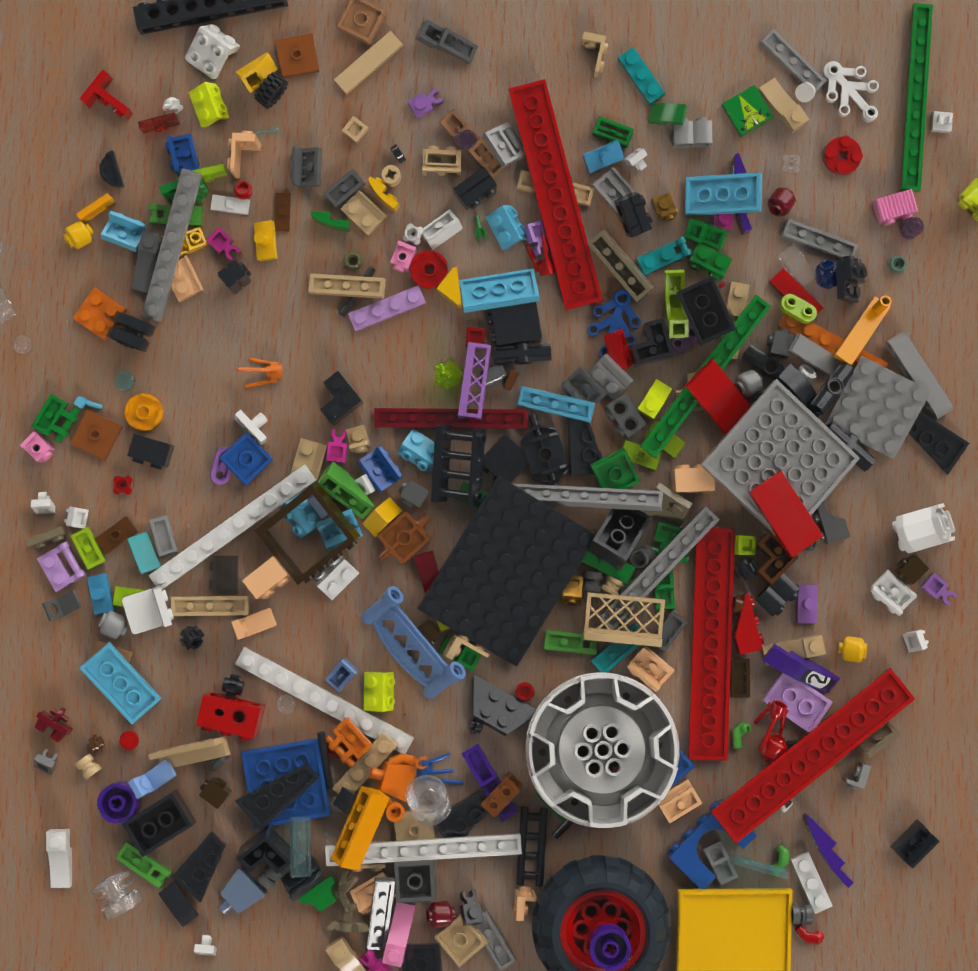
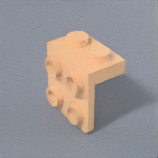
[227,130,261,179]

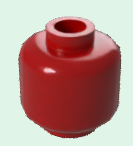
[758,733,787,763]

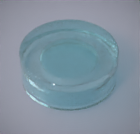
[115,371,136,391]

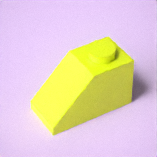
[637,379,672,421]

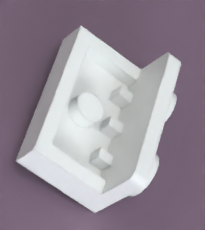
[312,556,359,600]
[871,569,917,616]

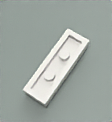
[790,851,833,914]

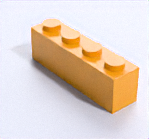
[330,786,390,871]

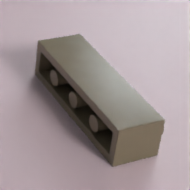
[587,229,655,302]

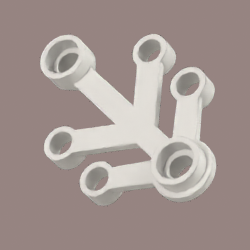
[823,61,879,123]

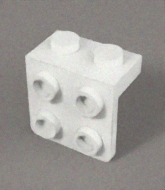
[185,24,240,79]
[122,586,174,634]

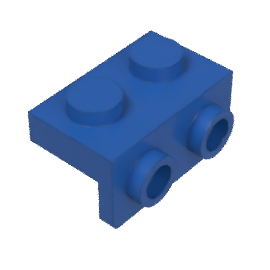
[165,133,200,177]
[357,446,402,493]

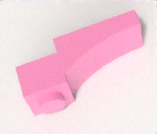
[382,902,416,967]

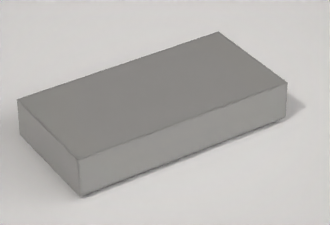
[149,515,179,557]

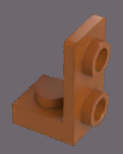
[481,771,523,817]

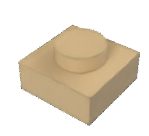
[342,116,369,144]

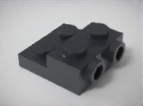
[836,256,867,304]

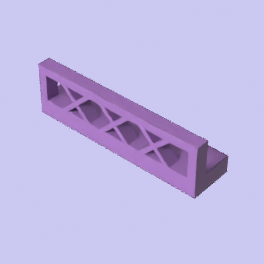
[457,342,491,421]

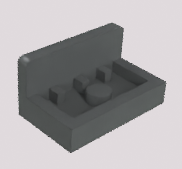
[290,146,322,188]
[561,366,608,405]

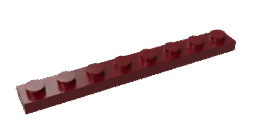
[374,408,527,429]

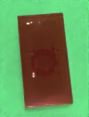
[138,113,180,134]

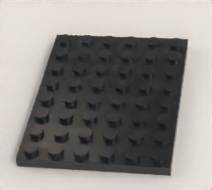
[417,475,596,667]

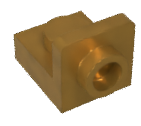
[652,193,678,222]
[561,576,583,607]

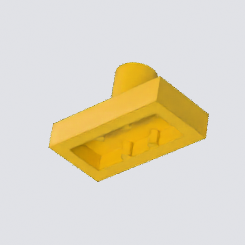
[253,220,277,261]

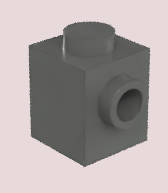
[767,328,795,359]
[399,480,430,508]

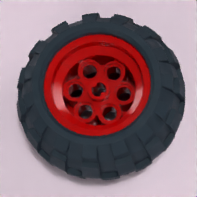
[532,855,671,971]

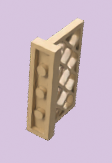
[583,592,665,647]

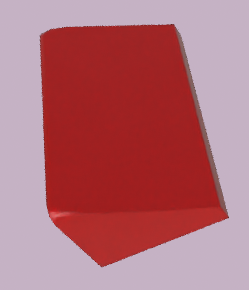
[604,328,633,370]

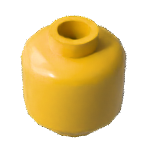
[63,221,94,249]
[838,636,867,663]

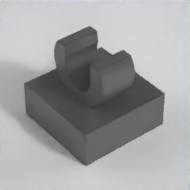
[34,749,57,775]

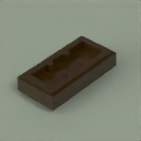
[730,659,750,698]

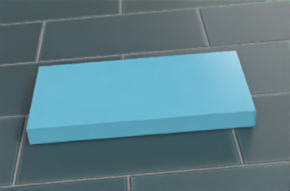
[685,172,762,216]
[459,268,540,313]
[79,641,162,724]

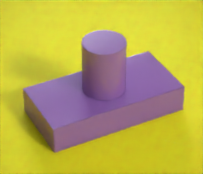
[796,584,818,624]

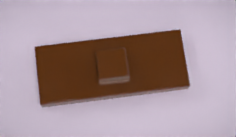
[274,193,291,232]

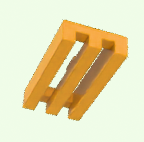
[76,193,116,224]

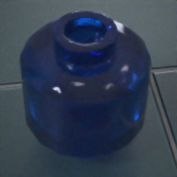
[815,260,837,289]

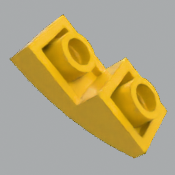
[368,176,399,213]
[180,227,207,257]

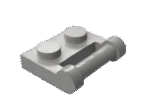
[482,122,525,168]

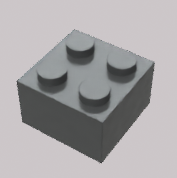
[394,860,436,903]

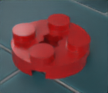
[823,135,863,175]
[410,251,448,290]

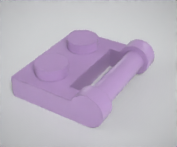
[37,541,86,592]

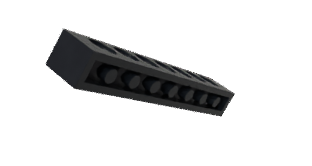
[133,0,289,35]

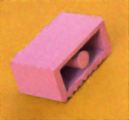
[872,189,918,226]

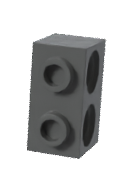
[605,393,647,439]

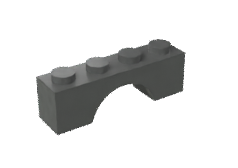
[812,501,850,544]

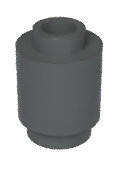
[478,365,508,389]

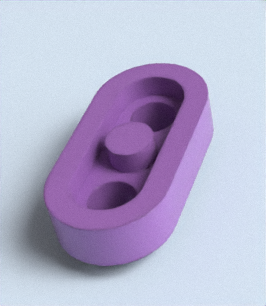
[670,324,698,354]
[210,447,231,485]

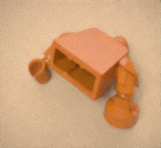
[368,753,428,822]

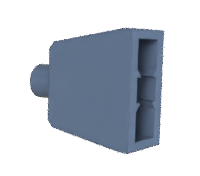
[218,865,267,914]

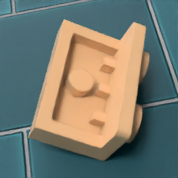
[627,645,674,692]

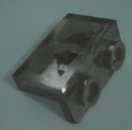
[209,556,239,594]

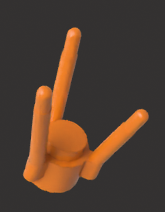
[237,358,283,389]

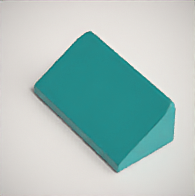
[127,532,161,574]

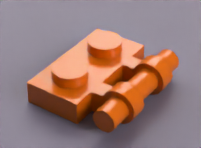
[326,717,374,769]

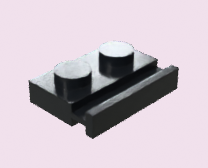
[281,855,325,902]

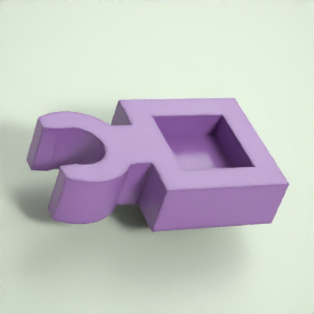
[408,89,443,119]
[524,220,549,256]
[920,572,957,605]

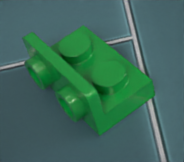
[688,242,732,281]

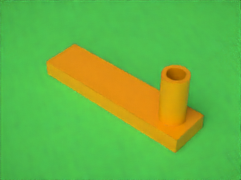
[833,295,892,365]

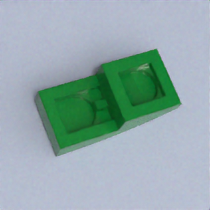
[648,103,687,126]
[311,211,350,232]
[684,218,729,250]
[654,569,676,611]
[437,635,482,671]

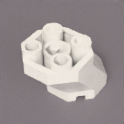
[892,503,955,554]

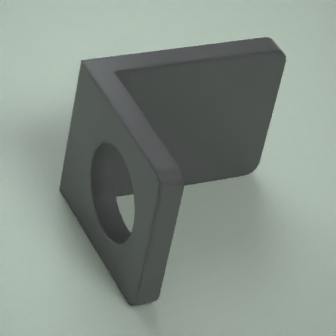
[42,590,81,621]

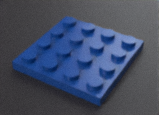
[241,738,331,829]

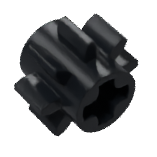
[734,557,759,581]
[179,625,204,650]
[222,674,245,699]

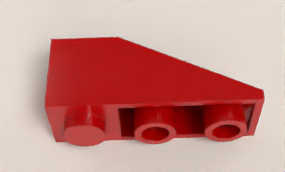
[733,593,764,655]

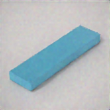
[517,386,595,422]

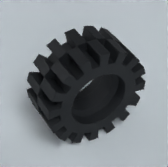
[254,72,288,109]

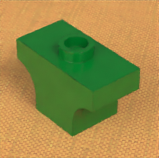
[299,872,337,912]

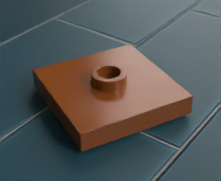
[275,33,320,78]
[70,409,122,461]

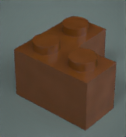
[755,530,799,585]

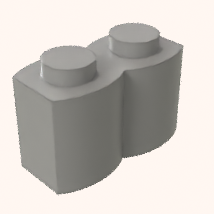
[673,117,713,148]

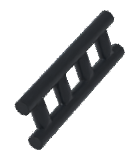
[516,806,548,887]

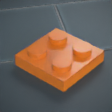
[73,287,127,340]

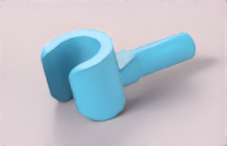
[74,396,103,409]

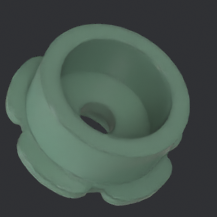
[888,255,907,274]

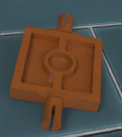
[377,511,431,565]

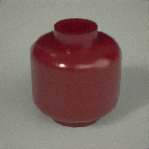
[767,188,796,216]
[426,901,456,928]

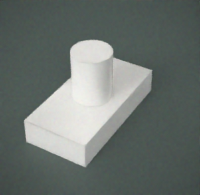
[234,410,268,446]

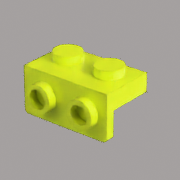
[188,82,229,128]
[364,672,395,712]

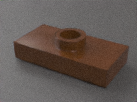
[95,516,139,554]

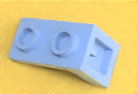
[128,759,177,799]

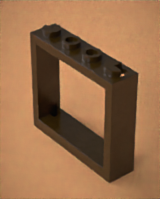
[254,481,360,585]

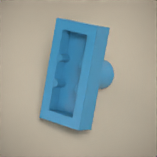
[582,140,625,173]
[87,573,115,615]

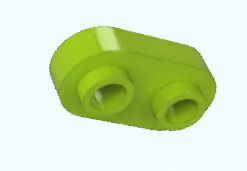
[779,294,817,324]

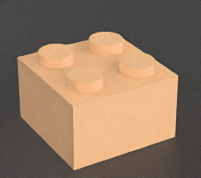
[670,464,715,494]
[242,556,290,600]

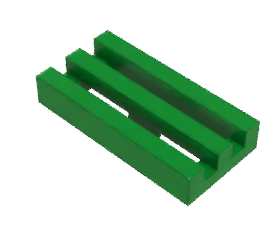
[592,116,634,148]

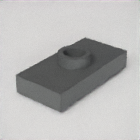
[655,610,688,653]

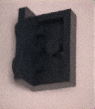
[890,819,939,868]

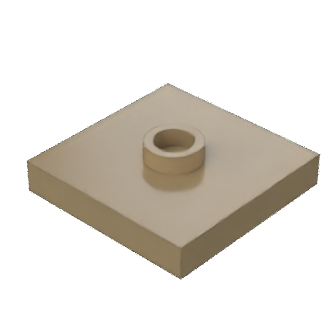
[394,807,436,841]
[434,913,489,967]

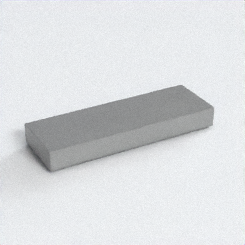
[788,334,841,376]
[475,910,517,971]

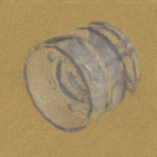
[406,775,451,826]
[91,870,144,921]

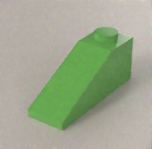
[318,462,374,519]

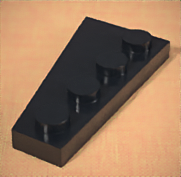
[908,411,970,475]
[235,763,320,830]

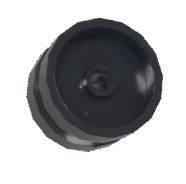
[106,311,156,352]

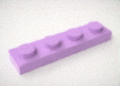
[348,285,426,332]

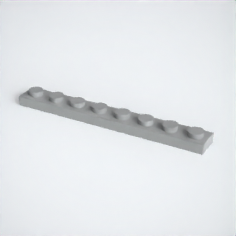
[142,168,202,322]
[512,483,663,511]
[600,506,720,630]

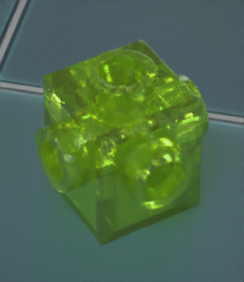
[433,357,464,390]

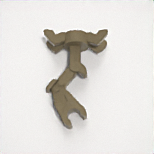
[327,870,370,933]

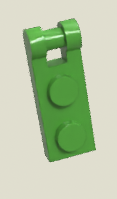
[148,204,203,227]
[544,630,598,655]
[116,841,172,888]

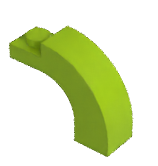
[664,270,689,339]

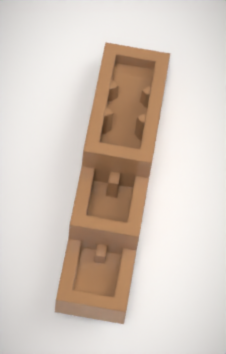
[439,109,506,179]

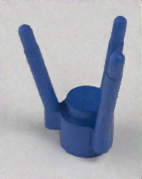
[417,753,464,784]

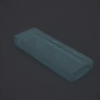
[290,816,311,878]
[730,854,790,880]

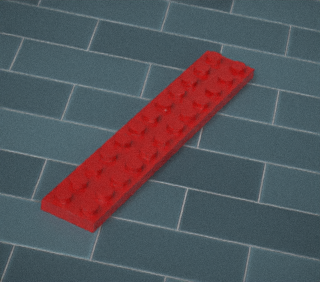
[508,79,603,311]
[688,528,735,761]
[710,668,915,843]

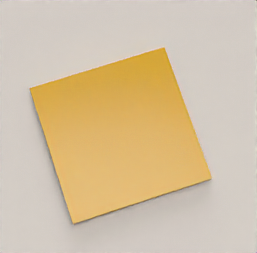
[675,888,793,971]

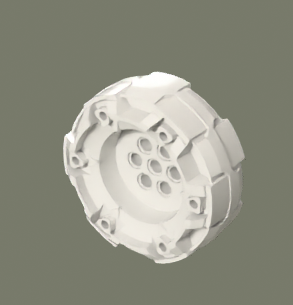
[525,673,679,828]

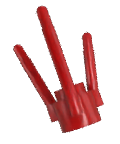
[525,235,555,276]
[754,700,789,748]

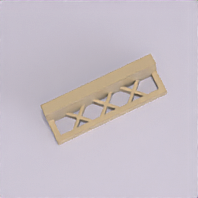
[148,736,230,768]

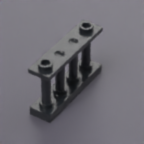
[431,424,487,507]

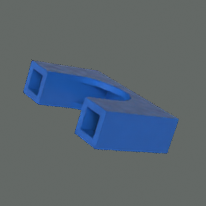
[667,799,757,889]

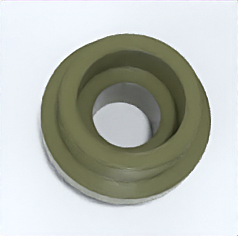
[344,251,363,271]

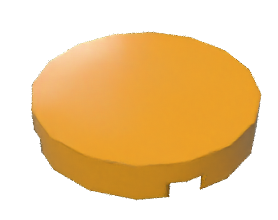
[124,393,164,432]

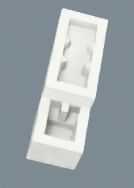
[46,829,72,888]

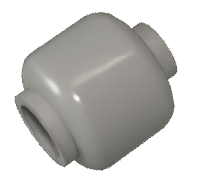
[734,370,763,398]
[97,611,128,639]

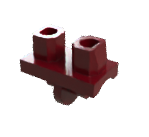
[34,707,73,742]

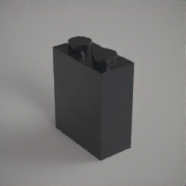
[488,302,542,347]

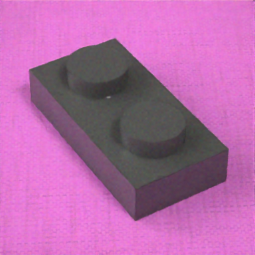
[324,169,365,209]

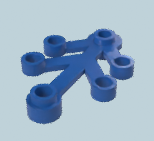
[587,289,641,358]

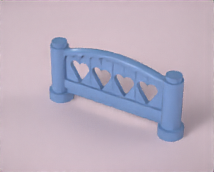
[361,586,466,699]

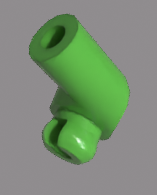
[731,722,751,749]
[770,845,790,875]

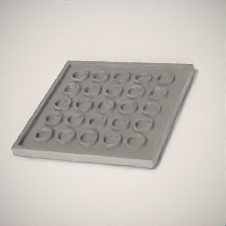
[700,379,860,537]

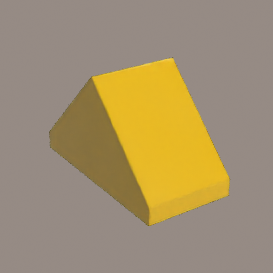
[436,267,462,308]
[362,497,403,537]

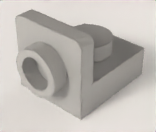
[842,762,871,790]

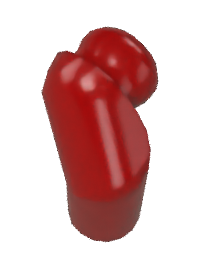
[794,924,824,945]

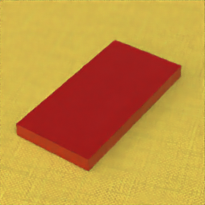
[685,359,751,436]
[748,471,823,558]

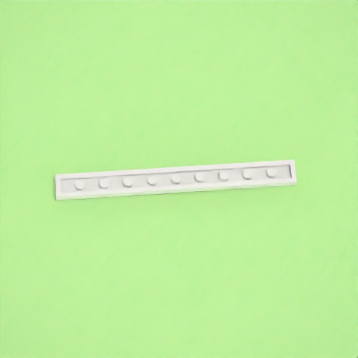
[149,464,317,590]
[235,647,414,754]
[325,833,522,866]

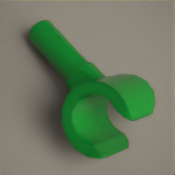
[474,215,487,243]

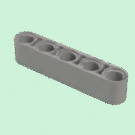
[885,331,953,420]

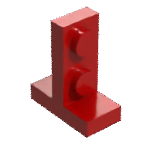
[79,69,133,120]

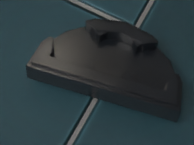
[99,150,125,188]

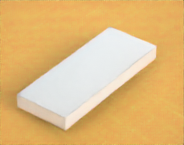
[210,195,250,215]

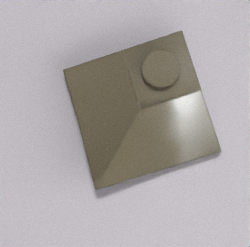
[643,483,692,527]

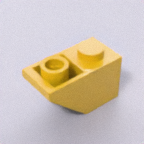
[236,52,277,93]

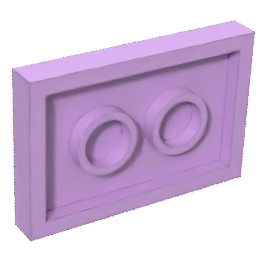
[762,672,833,732]

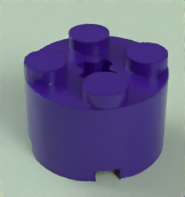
[97,781,141,823]
[588,924,631,971]

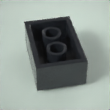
[677,276,737,345]
[587,509,652,570]
[122,789,196,857]

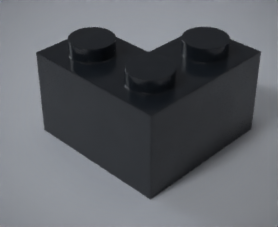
[630,318,674,367]
[320,371,363,426]
[237,825,295,874]

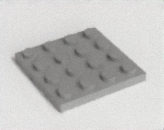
[824,356,931,459]

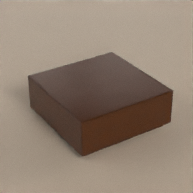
[504,369,518,391]

